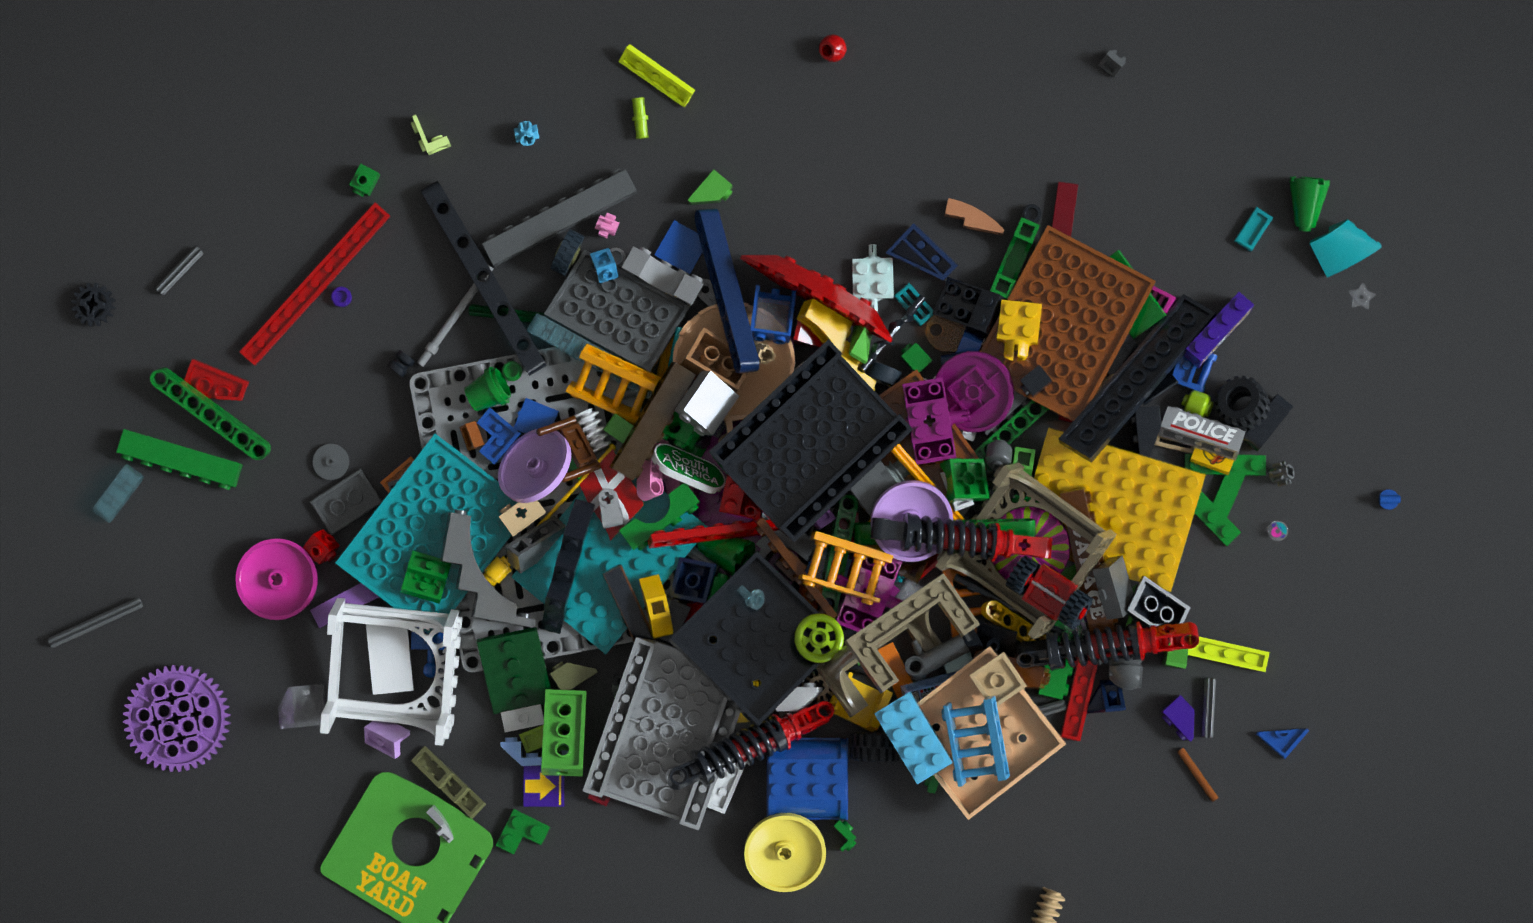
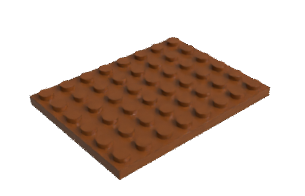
[980,225,1156,422]

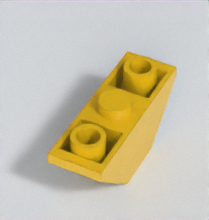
[639,574,673,639]

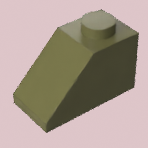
[550,662,598,690]

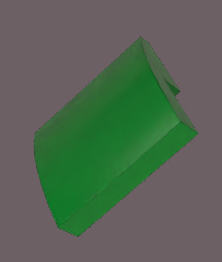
[400,551,452,604]

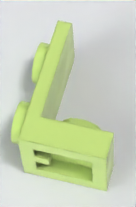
[411,114,451,155]

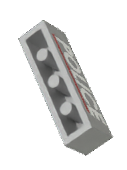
[1158,406,1246,461]

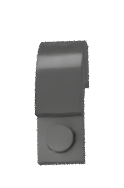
[752,530,816,562]

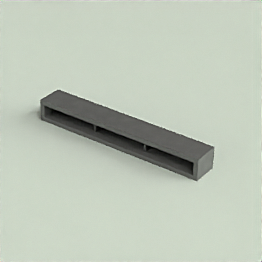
[482,169,637,267]

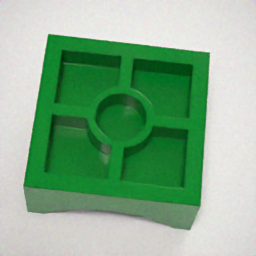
[940,459,989,503]

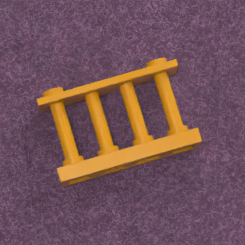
[565,344,661,424]
[798,531,894,606]

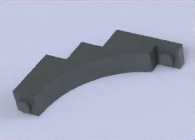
[440,509,536,627]

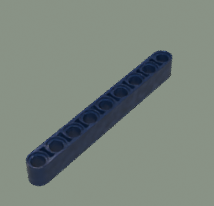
[694,208,759,373]

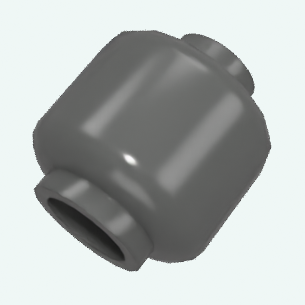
[985,440,1012,471]

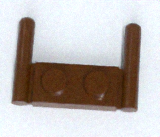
[536,416,601,482]

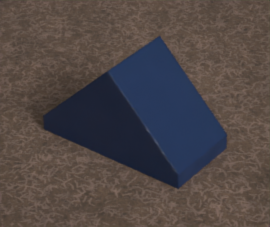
[955,328,985,355]

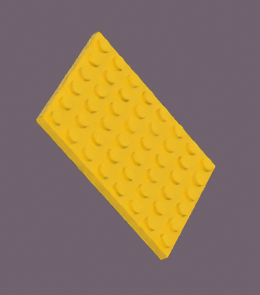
[1034,427,1206,592]

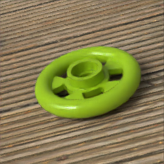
[795,613,844,663]

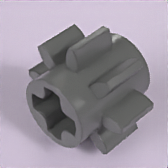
[1269,461,1295,487]

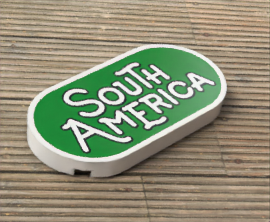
[651,443,726,494]

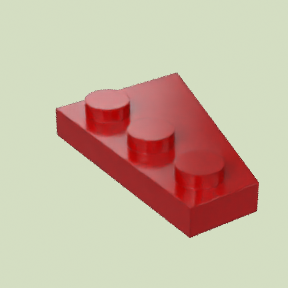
[179,359,250,401]

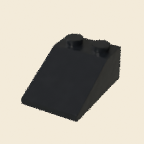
[1125,576,1191,633]

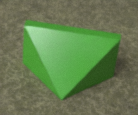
[849,325,872,364]

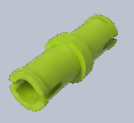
[632,97,649,139]

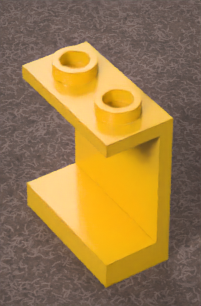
[830,672,893,732]

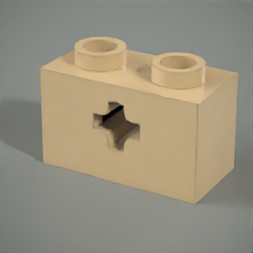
[499,500,546,536]

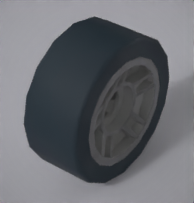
[864,362,902,387]

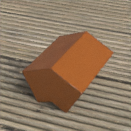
[459,421,485,451]

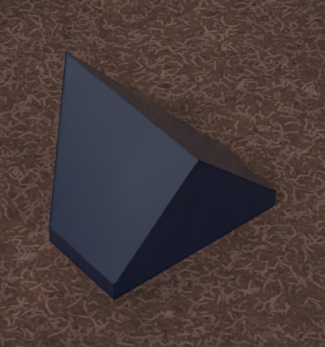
[1087,680,1126,714]

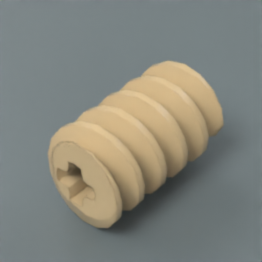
[1031,887,1065,923]

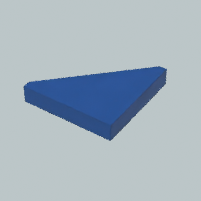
[1256,729,1309,759]

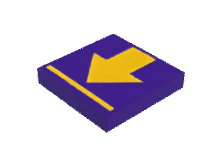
[523,766,565,807]

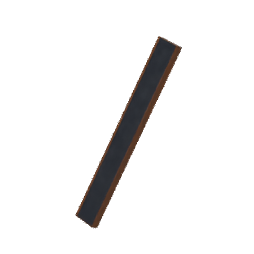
[602,564,656,642]

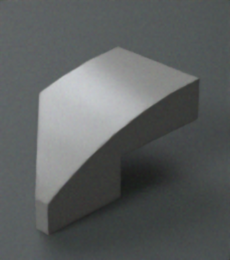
[426,805,454,843]

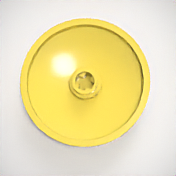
[744,813,826,892]

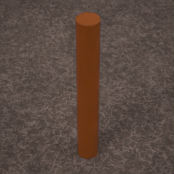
[1177,747,1219,802]

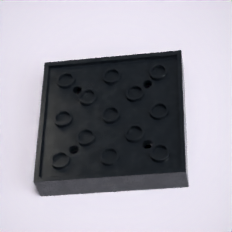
[669,552,845,728]

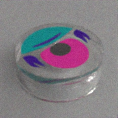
[1267,521,1288,541]

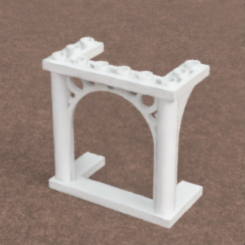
[320,598,462,746]

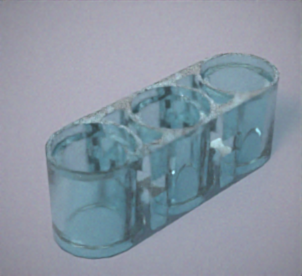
[92,464,144,523]

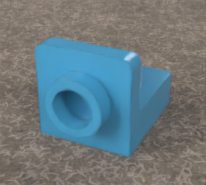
[590,248,618,283]

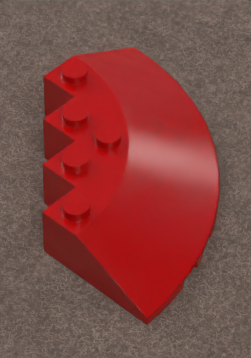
[740,255,893,343]

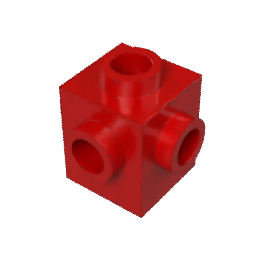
[303,529,340,565]

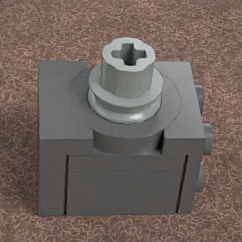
[850,460,910,518]

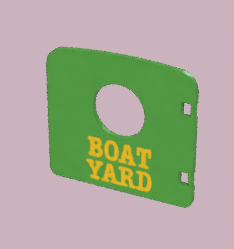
[320,772,493,923]

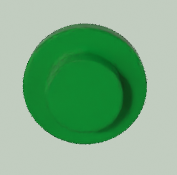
[502,361,522,381]

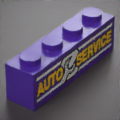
[1184,292,1254,368]

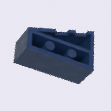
[886,224,959,280]

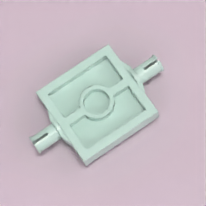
[852,244,894,312]

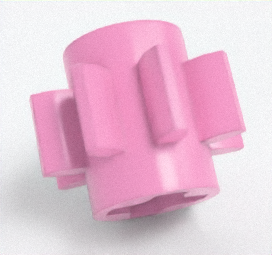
[595,213,619,239]

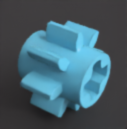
[514,121,539,146]

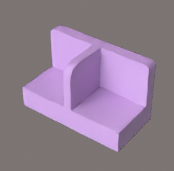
[364,721,410,759]

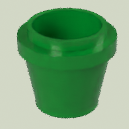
[464,367,511,411]

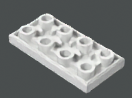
[366,624,414,695]

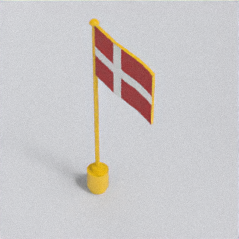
[483,444,644,586]

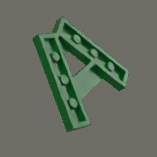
[1184,454,1266,546]

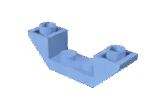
[500,737,568,766]

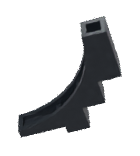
[541,499,595,634]

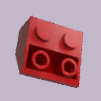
[719,475,761,520]

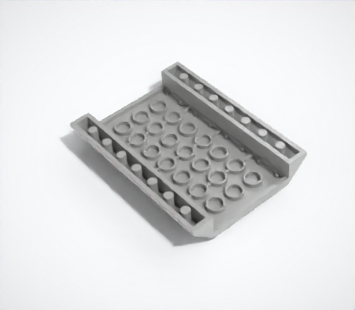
[582,637,740,830]

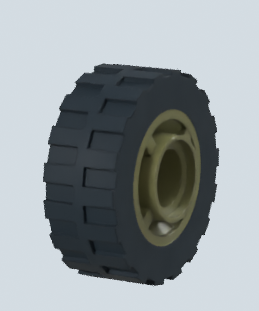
[550,229,584,276]

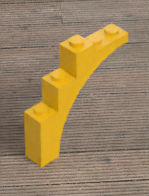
[797,299,877,391]

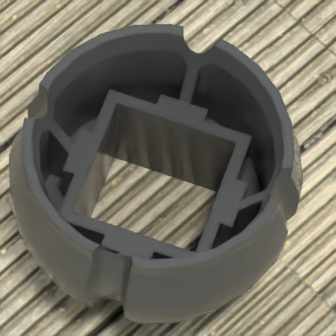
[1109,656,1143,690]

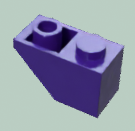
[1161,695,1195,742]

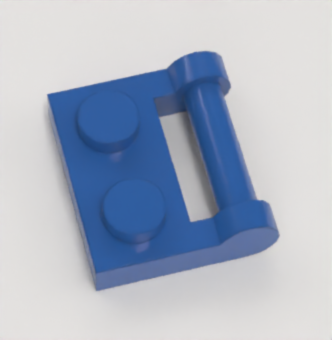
[1172,353,1218,393]

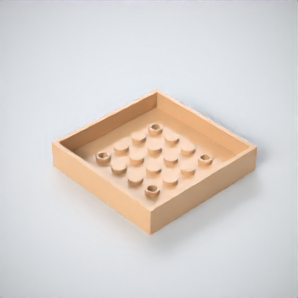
[918,646,1066,820]

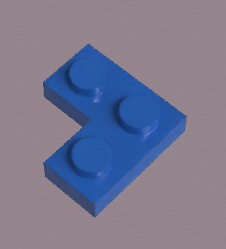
[477,408,521,465]

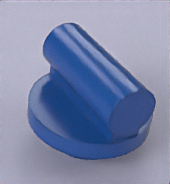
[1378,489,1401,510]

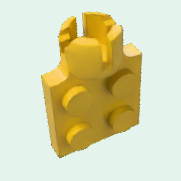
[997,300,1042,361]

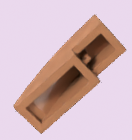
[944,198,1004,236]

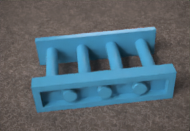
[941,696,1010,787]

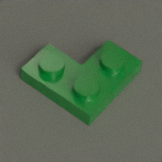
[496,809,550,854]

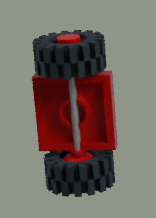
[1006,555,1093,629]

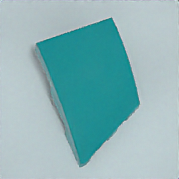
[1310,219,1382,277]

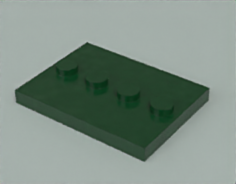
[477,627,551,714]

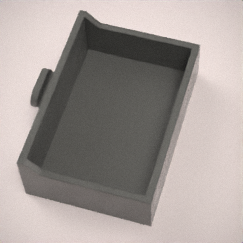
[1092,555,1133,620]

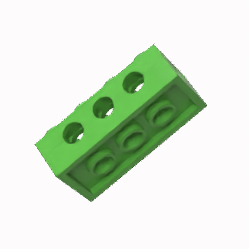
[541,689,587,777]

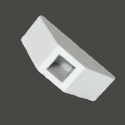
[776,683,822,712]

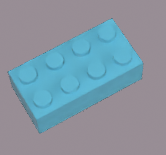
[874,691,953,784]

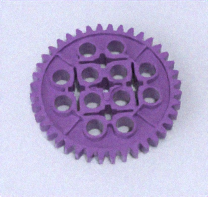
[123,665,231,772]

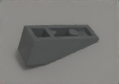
[506,516,566,573]

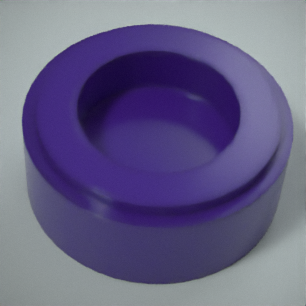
[331,287,352,307]

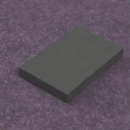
[310,468,383,536]

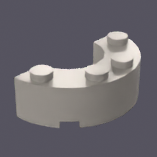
[621,246,703,306]

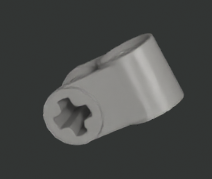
[599,489,624,529]

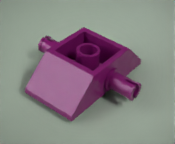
[902,377,971,465]
[835,557,903,632]

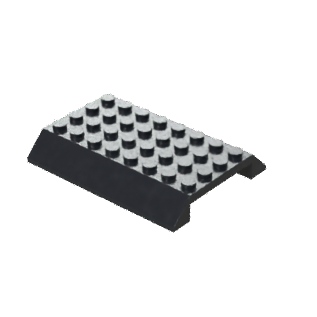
[709,339,913,542]

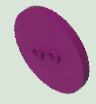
[935,351,1014,432]

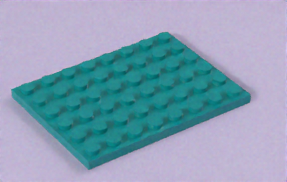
[336,434,527,637]
[511,451,707,654]

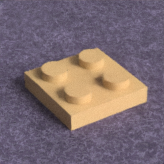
[969,652,1027,706]

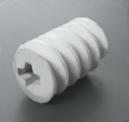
[575,408,611,452]

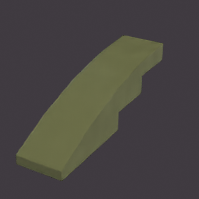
[411,746,486,819]

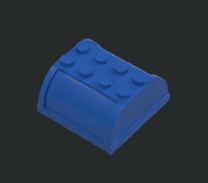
[767,738,848,820]

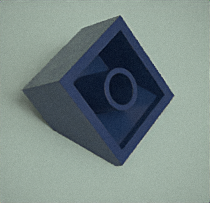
[670,557,717,605]

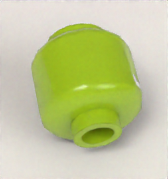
[1182,390,1214,418]

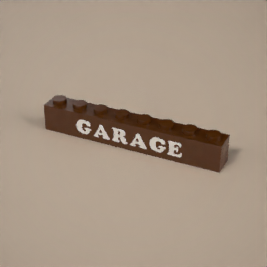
[1060,487,1118,635]

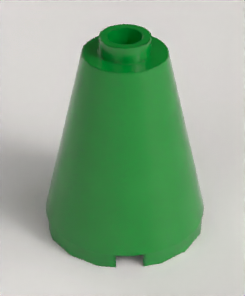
[1289,176,1330,231]
[697,538,756,576]

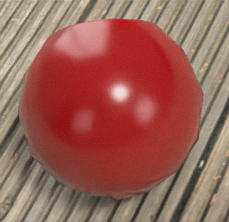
[819,34,847,62]

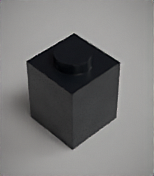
[1020,365,1052,398]

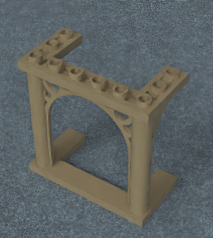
[936,462,1117,639]
[816,573,980,718]

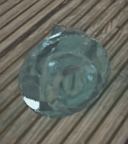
[737,585,765,610]

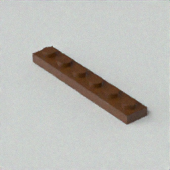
[755,517,837,618]

